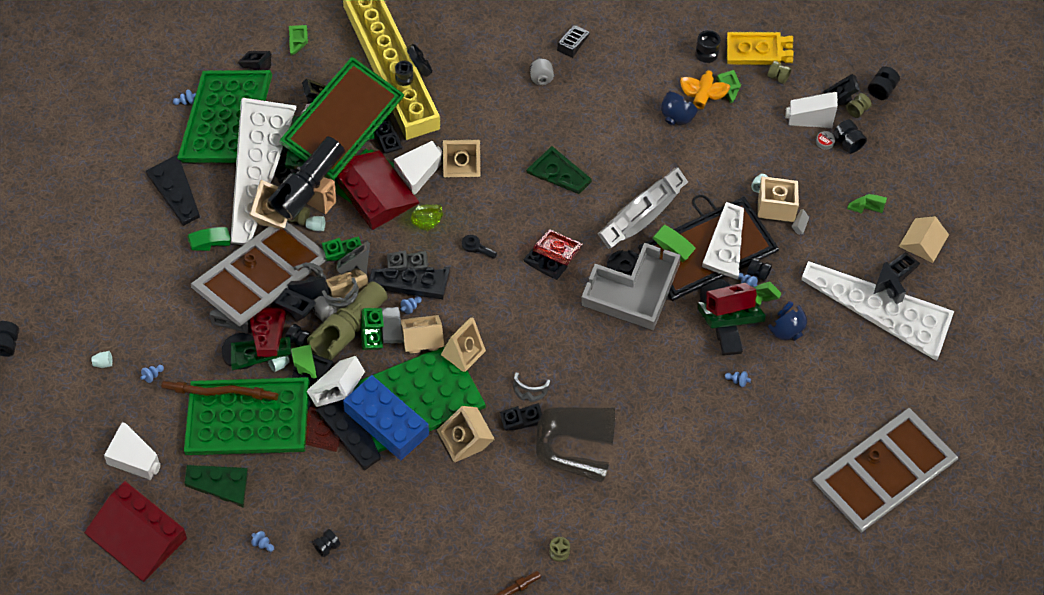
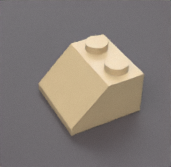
[757,176,799,222]
[401,315,444,353]
[437,406,494,462]

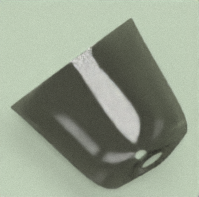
[536,407,615,482]

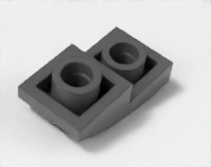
[387,250,428,271]
[381,307,403,344]

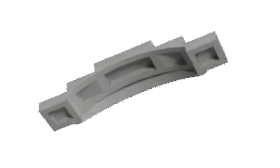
[598,167,688,249]

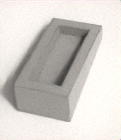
[792,209,809,234]

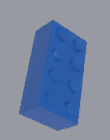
[343,375,429,461]

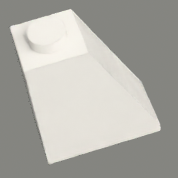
[785,92,837,128]
[394,141,443,195]
[307,356,365,407]
[104,422,160,480]

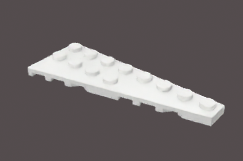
[230,98,296,245]
[802,261,954,360]

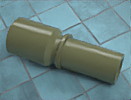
[307,281,388,360]

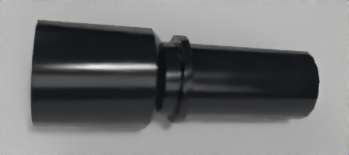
[268,136,345,221]

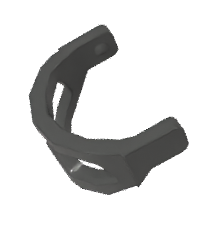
[293,262,326,280]
[322,277,359,308]
[513,372,551,402]

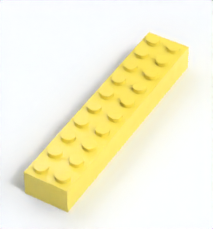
[343,0,440,140]

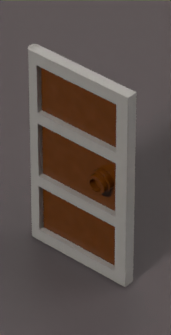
[191,222,327,326]
[813,408,958,533]

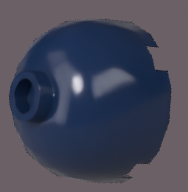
[661,91,698,126]
[768,305,807,341]

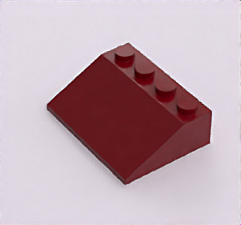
[335,150,419,230]
[84,481,187,582]

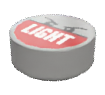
[816,131,835,150]

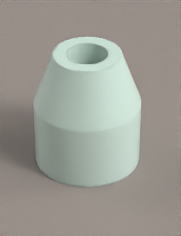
[751,174,767,193]
[306,216,325,231]
[92,351,112,368]
[268,356,289,372]

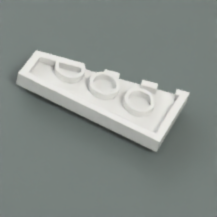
[702,202,744,280]

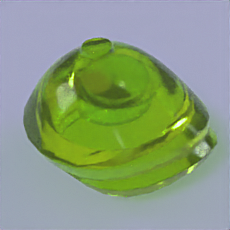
[410,205,443,231]

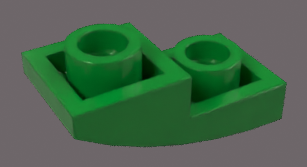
[188,227,231,251]
[322,236,362,261]
[361,308,384,350]

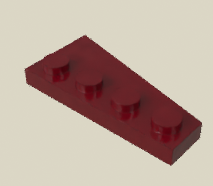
[249,308,286,357]

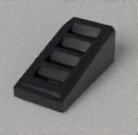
[557,25,590,58]
[889,252,920,283]

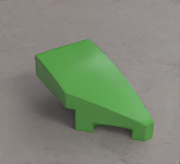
[289,25,308,55]
[716,70,741,103]
[754,282,781,306]
[291,345,317,378]

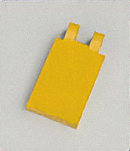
[727,32,794,65]

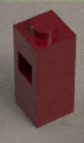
[706,283,757,316]

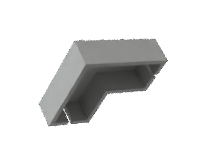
[581,243,681,330]

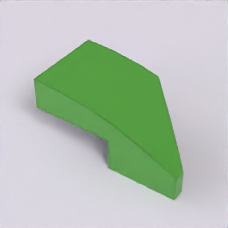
[847,194,887,213]

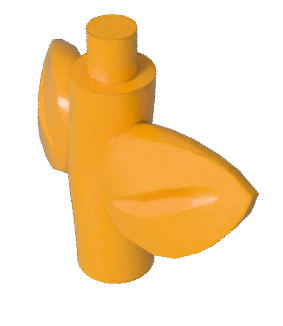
[680,70,730,109]

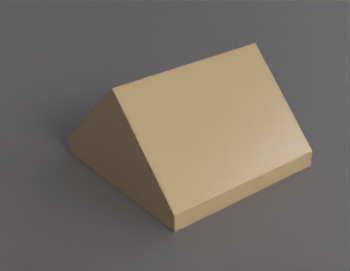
[443,140,480,177]
[249,180,287,229]
[899,216,949,263]
[326,268,368,303]
[441,318,486,371]

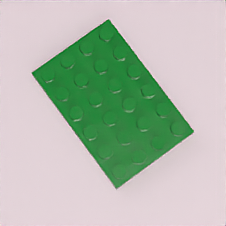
[178,70,272,163]
[353,345,486,452]
[184,377,309,455]

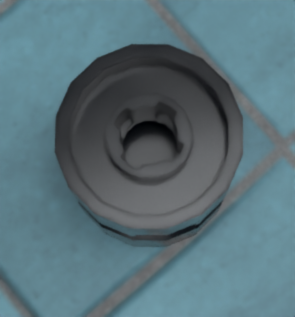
[695,30,721,63]
[868,66,900,100]
[833,119,867,154]
[0,321,19,357]

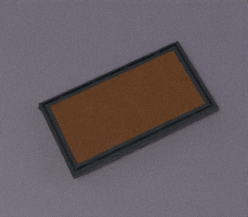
[638,197,779,301]

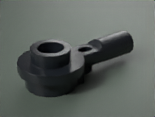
[462,235,497,259]

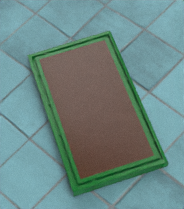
[279,57,405,181]

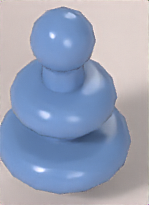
[173,90,196,105]
[738,273,758,287]
[400,296,422,314]
[140,365,164,383]
[725,371,751,387]
[251,531,274,552]

